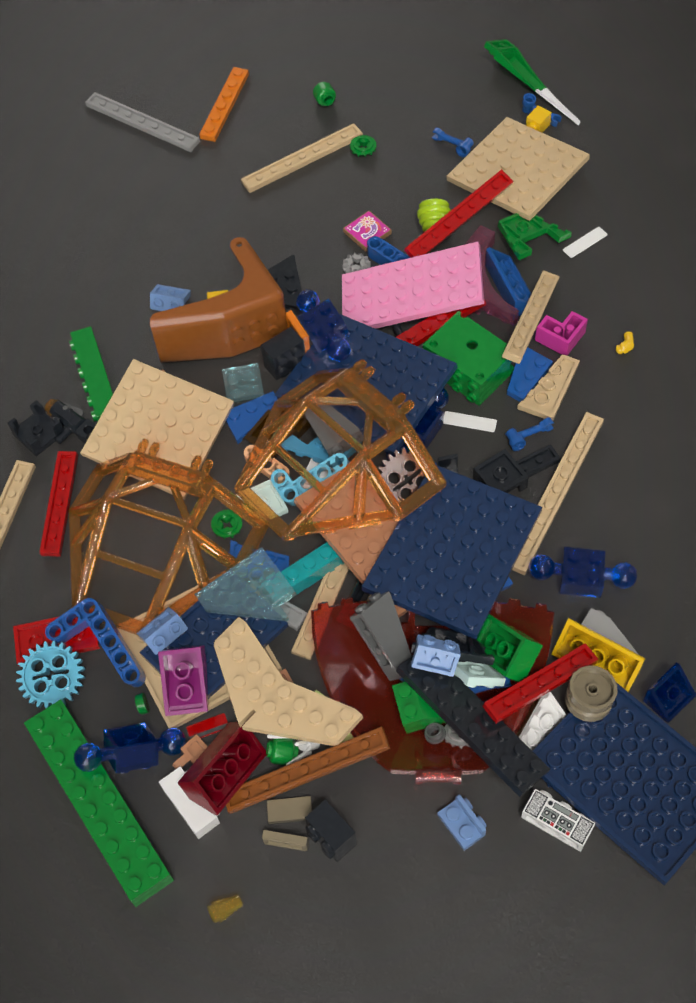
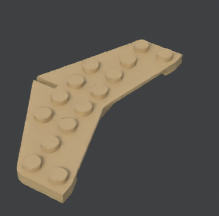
[214,617,363,746]

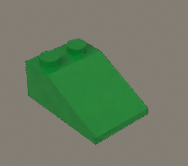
[477,614,543,682]
[392,682,445,734]

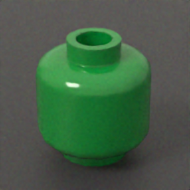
[313,81,336,107]
[266,738,299,765]

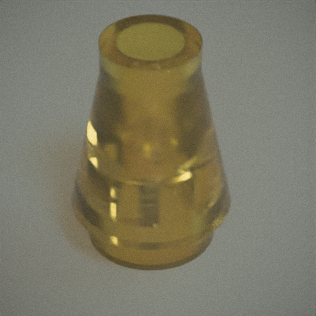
[207,894,243,923]

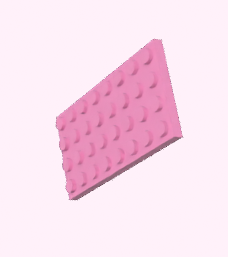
[342,241,484,329]

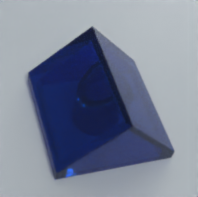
[643,662,696,723]

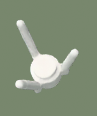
[267,734,320,766]

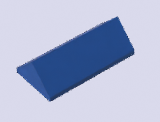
[485,247,531,318]

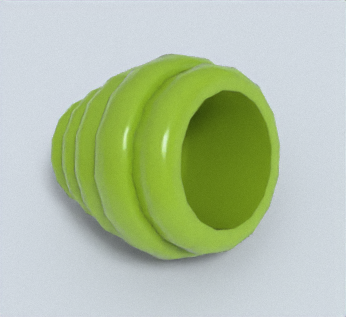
[417,198,451,232]

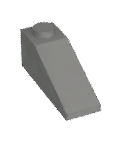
[581,608,639,655]

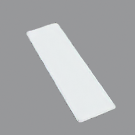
[563,227,608,258]
[443,411,497,432]

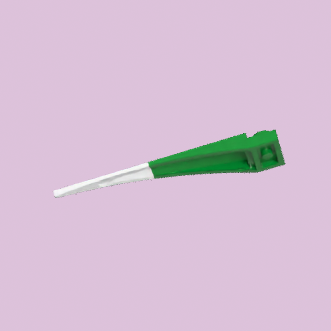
[484,39,580,125]

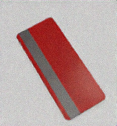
[186,713,228,740]

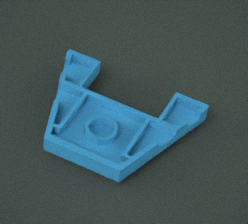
[281,435,361,468]

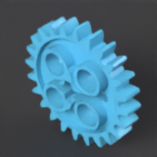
[16,641,85,709]

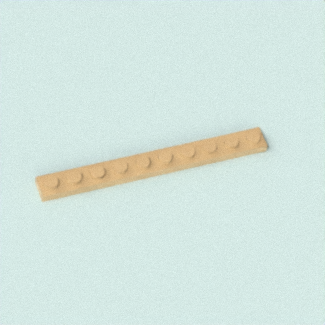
[512,412,604,575]

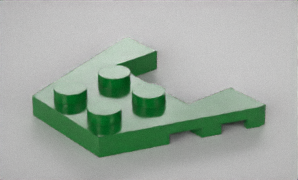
[498,213,572,260]

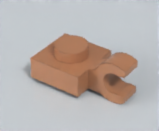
[172,734,207,769]

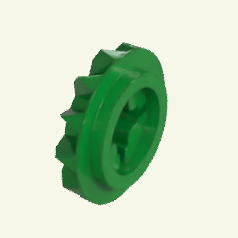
[350,135,377,157]
[211,510,243,539]

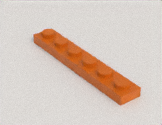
[199,67,249,142]

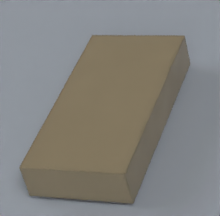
[267,796,312,824]
[262,830,309,851]

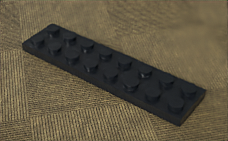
[396,656,550,797]

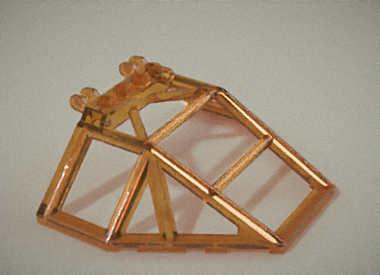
[234,359,446,541]
[69,438,270,635]

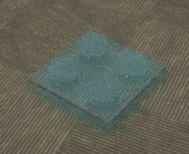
[222,363,264,402]

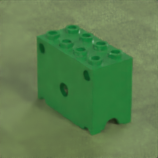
[423,311,514,406]

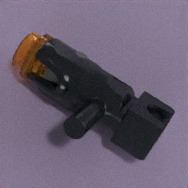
[45,399,96,444]

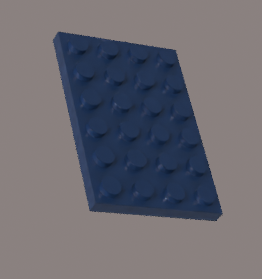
[140,571,288,699]

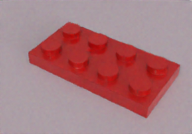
[13,609,100,666]

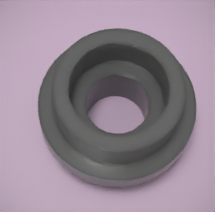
[425,723,446,744]

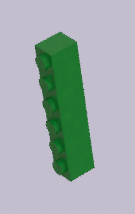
[69,326,113,422]

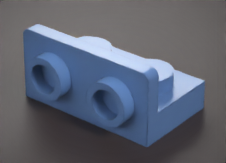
[150,284,191,311]
[136,607,188,655]
[411,635,461,677]
[437,794,487,851]

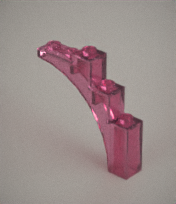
[464,225,519,326]

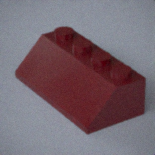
[177,722,266,815]

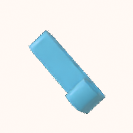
[271,453,350,506]

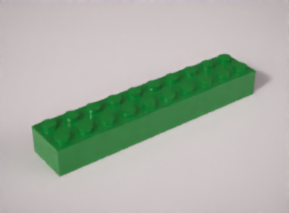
[24,699,174,907]

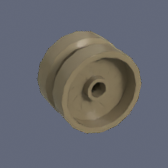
[565,666,617,722]

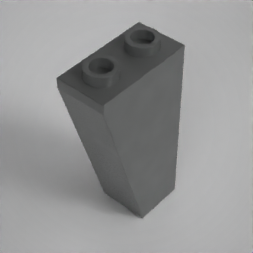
[297,392,365,457]
[349,591,412,681]

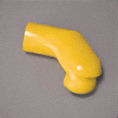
[616,331,634,354]

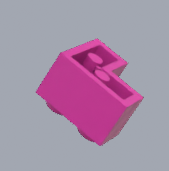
[535,311,588,356]

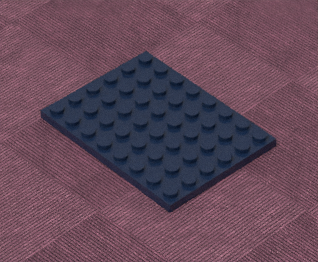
[274,312,458,455]
[362,464,543,640]
[533,683,696,886]

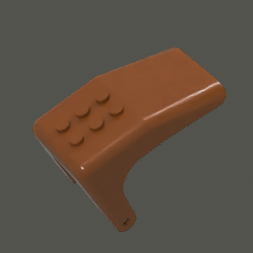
[150,237,288,363]

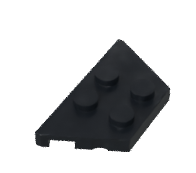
[268,255,305,312]
[411,627,495,666]

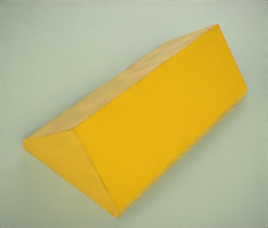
[551,618,646,692]

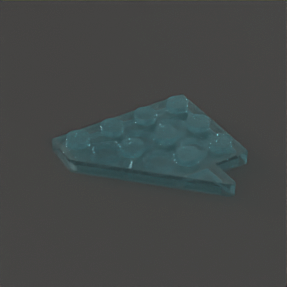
[194,547,297,621]

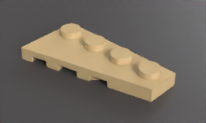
[517,354,580,420]

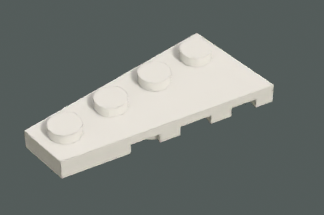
[519,692,567,751]

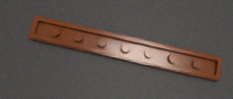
[226,727,391,814]

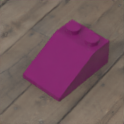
[158,645,208,716]

